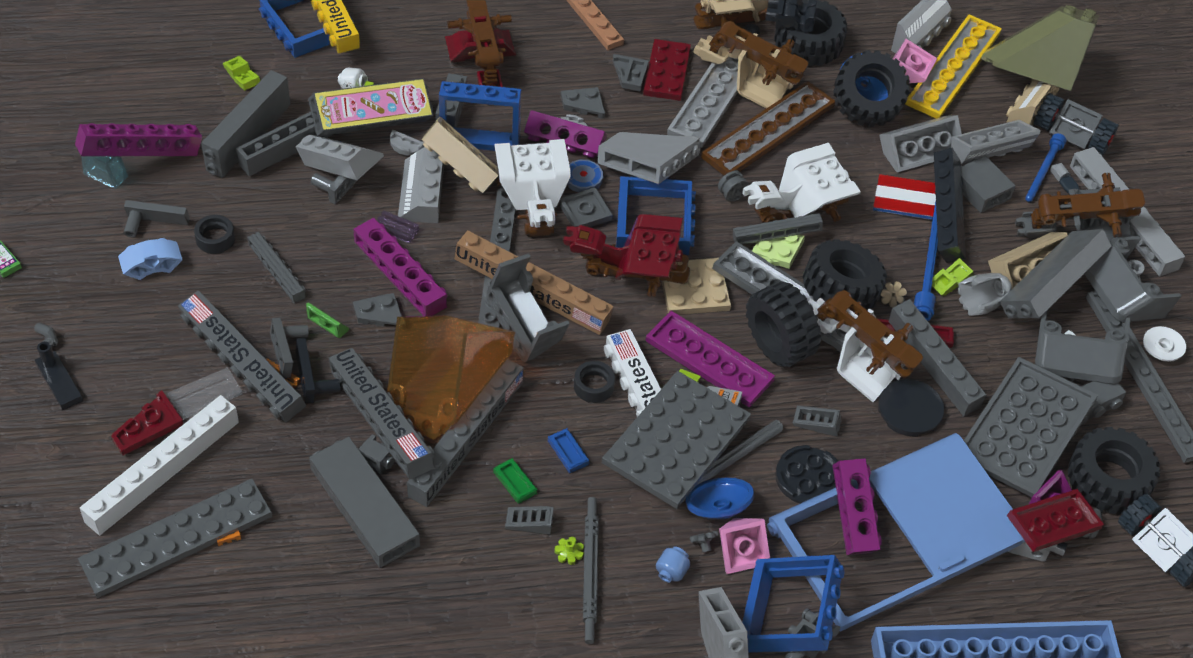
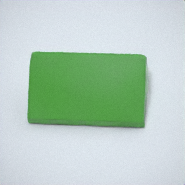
[306,302,349,338]

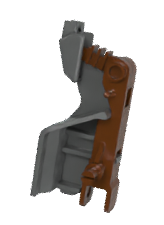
[1015,173,1145,241]

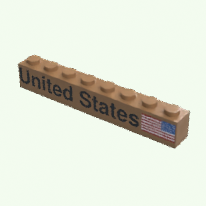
[455,230,613,335]

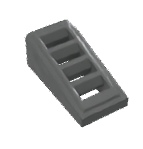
[793,405,842,436]
[505,506,554,534]

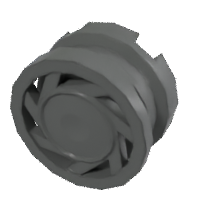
[718,171,749,202]

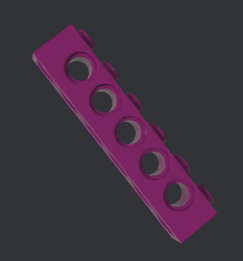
[75,123,202,156]
[353,218,447,319]

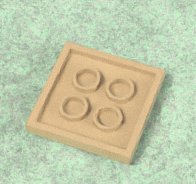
[662,258,731,315]

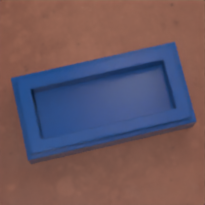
[548,428,589,474]

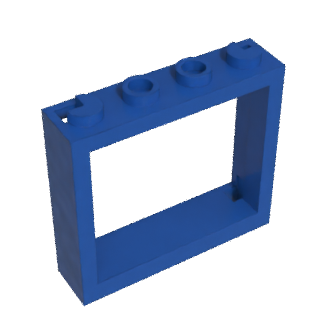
[259,0,354,58]
[439,81,521,151]
[616,176,696,255]
[742,555,844,653]

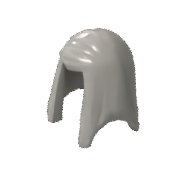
[958,273,1012,316]

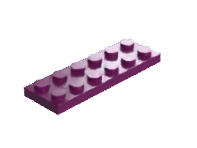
[645,311,775,408]

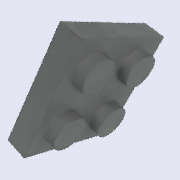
[559,187,612,227]

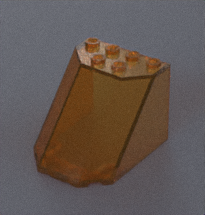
[387,315,515,440]

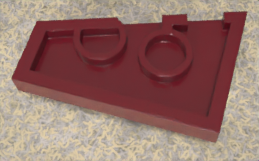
[111,390,184,456]

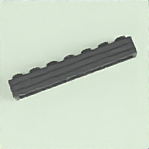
[733,213,823,244]
[247,232,306,303]

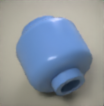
[656,547,690,583]

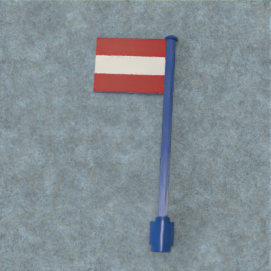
[873,174,938,321]

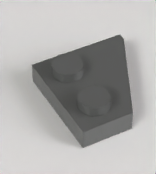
[613,54,649,91]
[560,87,605,119]
[353,293,404,329]

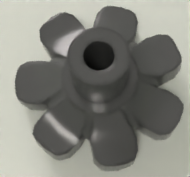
[690,531,719,552]

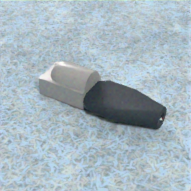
[1050,163,1080,193]

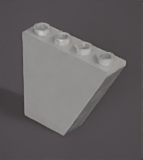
[598,132,700,184]
[698,587,748,658]

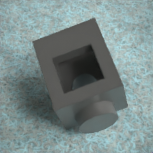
[358,434,395,475]

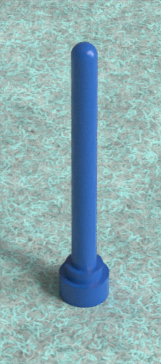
[1025,133,1067,202]

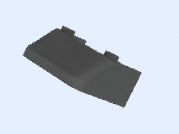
[1084,236,1181,322]
[487,253,570,362]
[1035,311,1130,384]

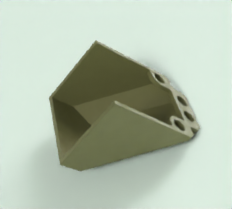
[981,5,1099,91]

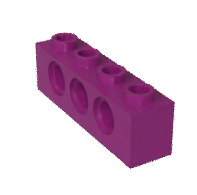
[524,110,607,159]
[833,458,881,555]

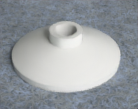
[1143,326,1186,361]

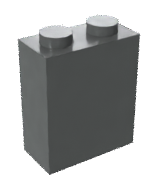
[961,156,1015,213]

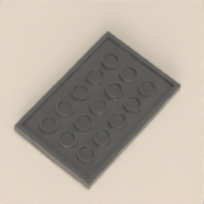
[964,357,1098,497]
[602,371,751,509]

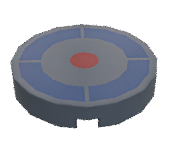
[567,159,603,192]

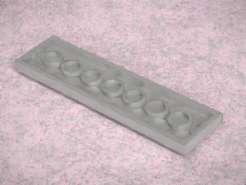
[667,57,738,148]

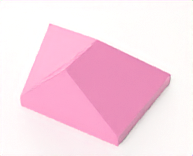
[893,39,937,83]
[719,518,770,574]

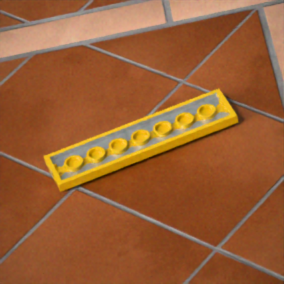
[905,14,1002,119]

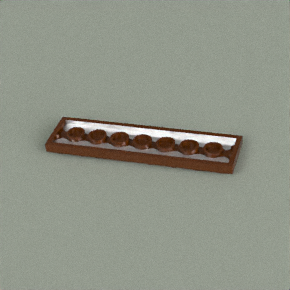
[701,81,835,175]

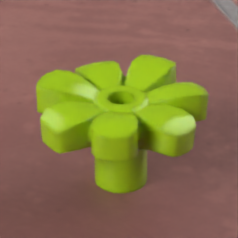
[554,537,584,565]

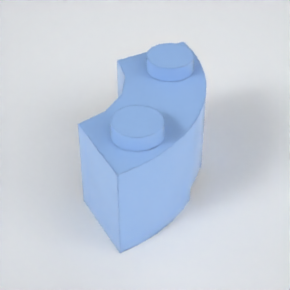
[118,238,182,280]

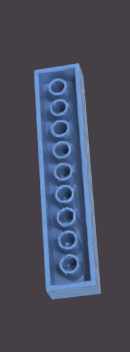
[871,620,1121,658]

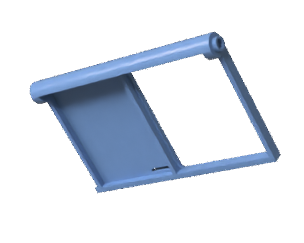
[767,433,1025,632]

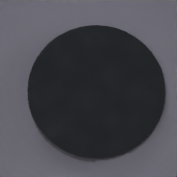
[878,379,944,437]
[775,445,838,504]

